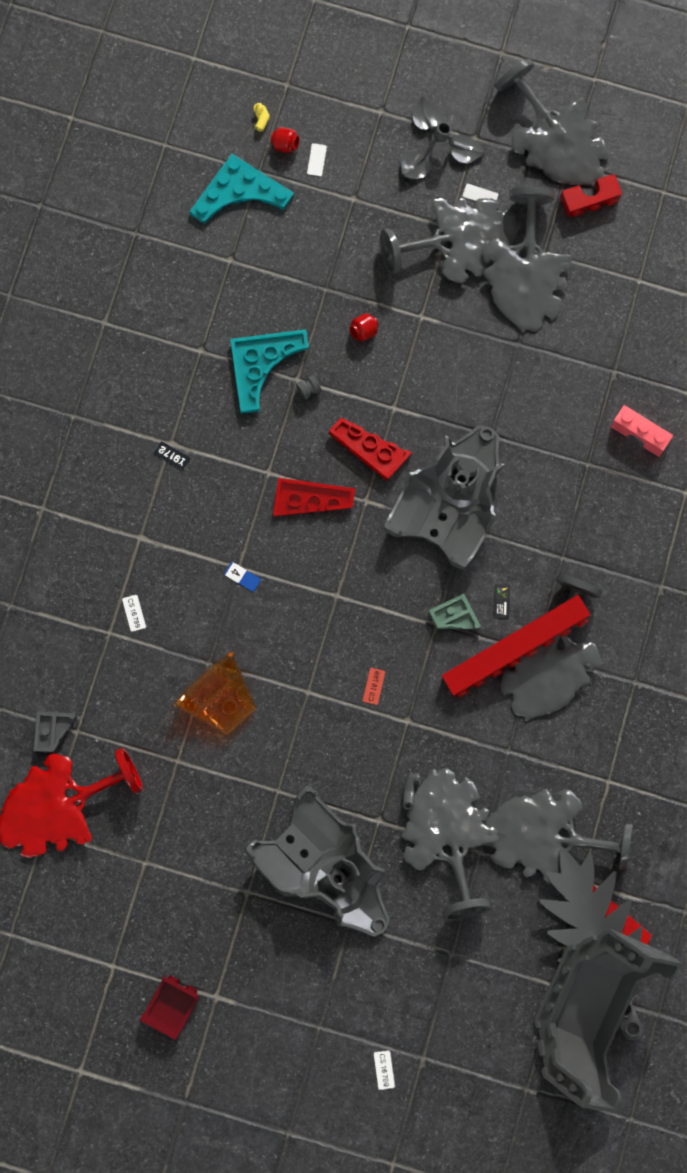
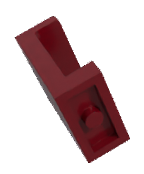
[140,975,200,1040]

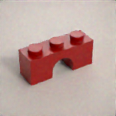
[559,174,622,217]

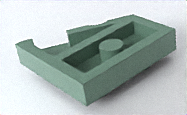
[429,594,481,630]

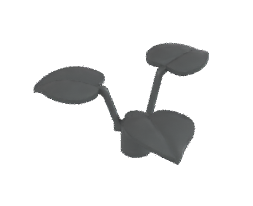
[400,96,485,180]

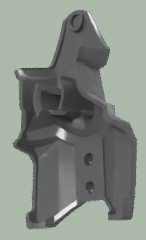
[384,425,505,570]
[244,786,390,937]

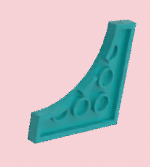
[189,154,294,224]
[230,329,309,414]

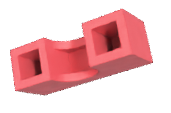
[611,405,673,457]

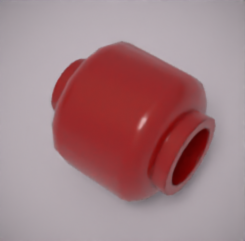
[271,127,300,154]
[349,313,379,341]

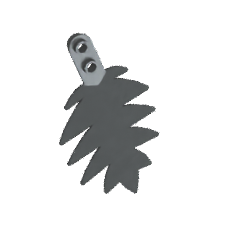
[539,847,643,1040]

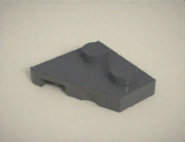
[33,711,76,753]

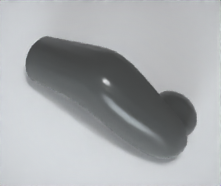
[403,772,421,810]

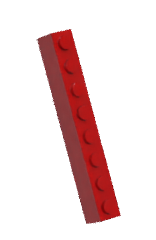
[441,595,591,698]

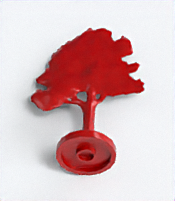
[0,747,143,858]

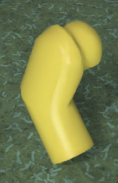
[253,103,270,132]

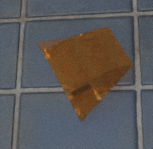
[173,651,257,735]

